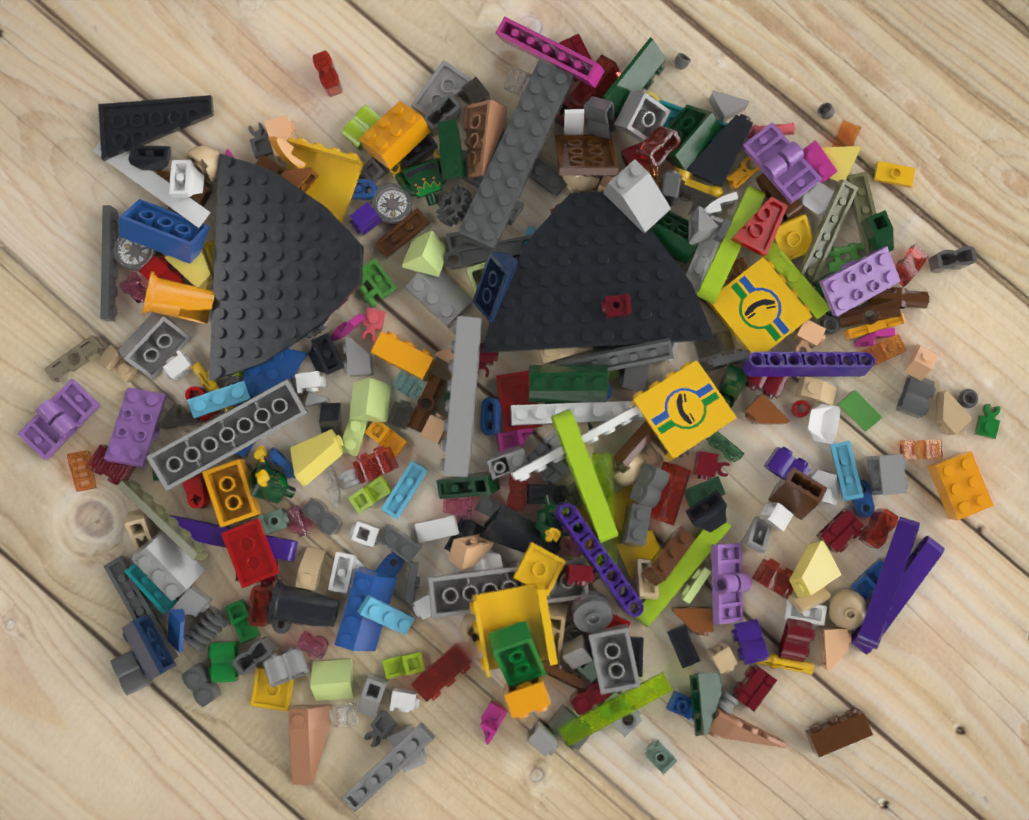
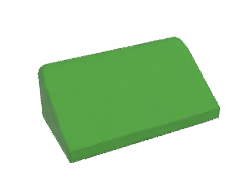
[838,390,882,432]

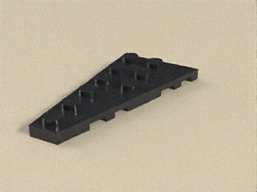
[98,95,214,161]

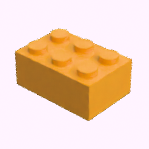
[359,101,431,170]
[371,331,436,382]
[927,451,994,520]
[202,459,263,527]
[504,676,551,719]

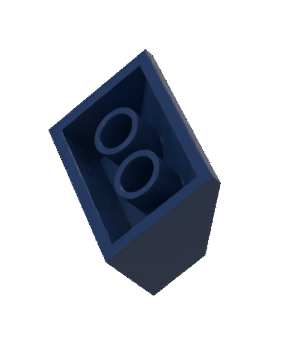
[472,252,518,323]
[122,614,177,681]

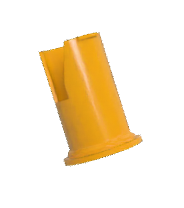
[142,271,215,325]

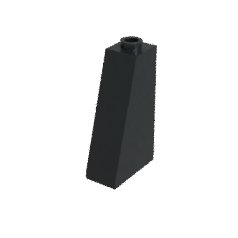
[687,114,753,187]
[480,504,561,556]

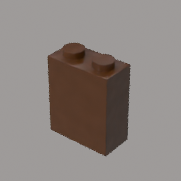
[768,467,828,520]

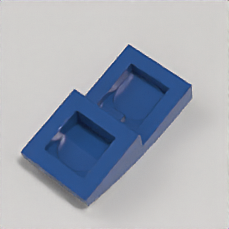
[851,558,883,600]

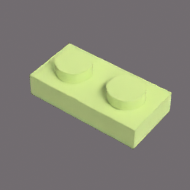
[341,419,369,457]
[680,566,711,604]

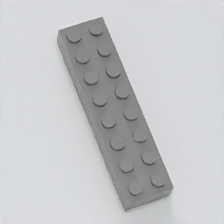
[440,316,483,477]
[146,379,308,491]
[427,557,589,618]

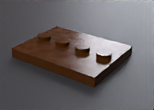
[554,135,619,177]

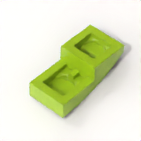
[348,475,393,514]
[381,651,425,680]

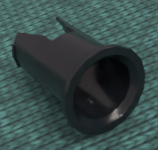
[267,579,340,627]

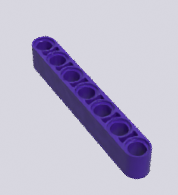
[742,352,875,377]
[554,502,644,617]
[169,515,298,561]
[857,516,920,650]
[851,536,945,654]

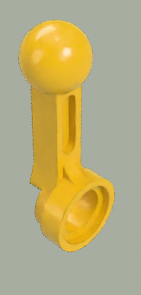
[674,167,723,200]

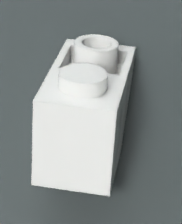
[760,502,793,531]

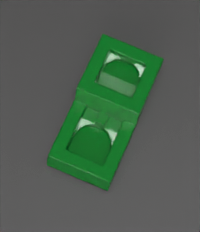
[225,599,261,644]

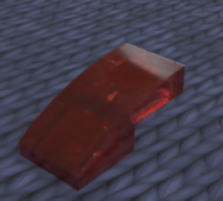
[895,244,928,287]

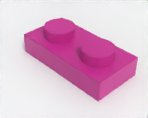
[802,140,838,183]

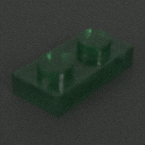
[706,431,745,462]
[682,476,726,508]

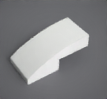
[563,109,584,135]
[704,192,738,216]
[415,515,459,543]

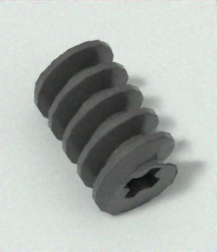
[184,606,228,650]

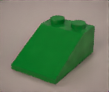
[488,620,547,687]

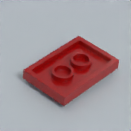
[496,370,543,432]
[221,518,280,588]

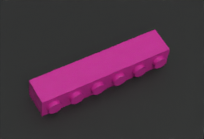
[495,16,604,88]

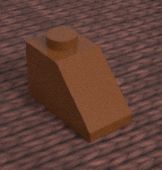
[280,167,319,192]
[743,394,790,425]
[671,606,714,636]

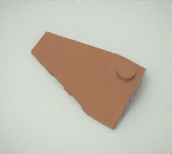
[462,100,507,178]
[289,705,332,785]
[708,706,787,748]

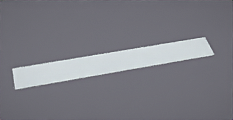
[93,142,210,228]

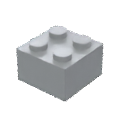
[614,90,670,145]
[867,454,908,495]

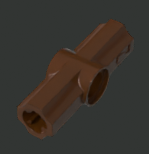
[867,287,930,309]
[839,299,901,328]
[407,374,447,433]

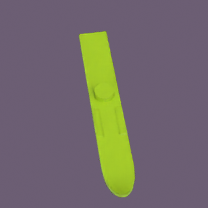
[764,241,830,320]

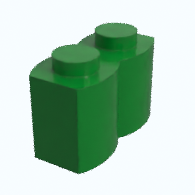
[208,641,239,683]

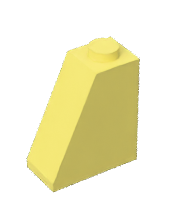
[821,146,861,182]
[164,247,214,289]
[290,429,343,487]
[789,540,841,598]

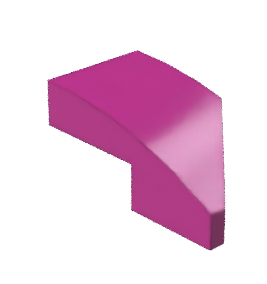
[331,313,365,341]
[854,328,895,347]
[496,428,534,452]
[480,700,508,745]

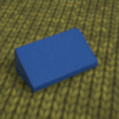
[167,609,185,653]

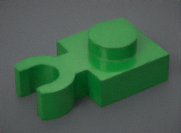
[974,404,1000,439]

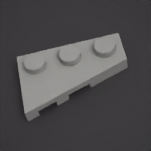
[411,60,474,116]

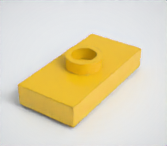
[873,161,916,188]

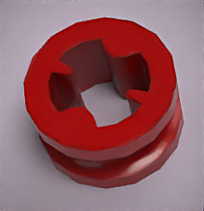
[791,400,810,418]

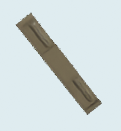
[45,335,105,382]

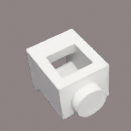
[162,350,194,381]
[295,371,326,395]
[350,521,382,547]
[389,687,420,712]

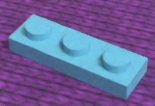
[187,381,251,419]
[830,441,864,502]
[381,460,429,520]
[357,595,415,635]

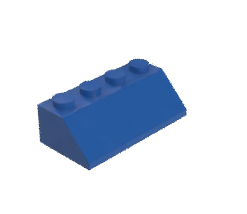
[119,199,210,264]
[334,566,397,651]

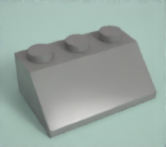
[405,270,473,328]
[118,312,191,380]
[131,531,206,601]
[589,624,640,694]

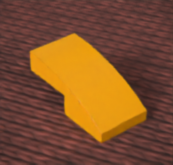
[269,136,306,169]
[364,422,408,458]

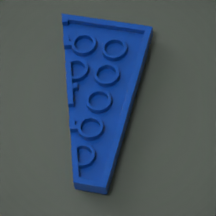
[234,349,308,457]

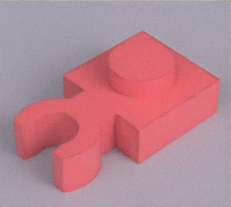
[362,307,386,343]

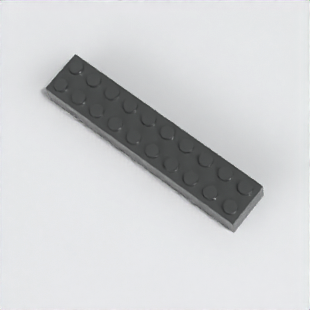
[458,60,574,252]

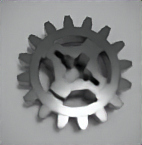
[436,185,473,227]

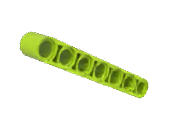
[696,185,766,304]
[551,409,618,543]
[634,522,731,627]

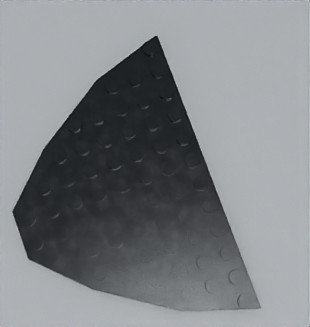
[209,154,364,381]
[482,192,714,353]

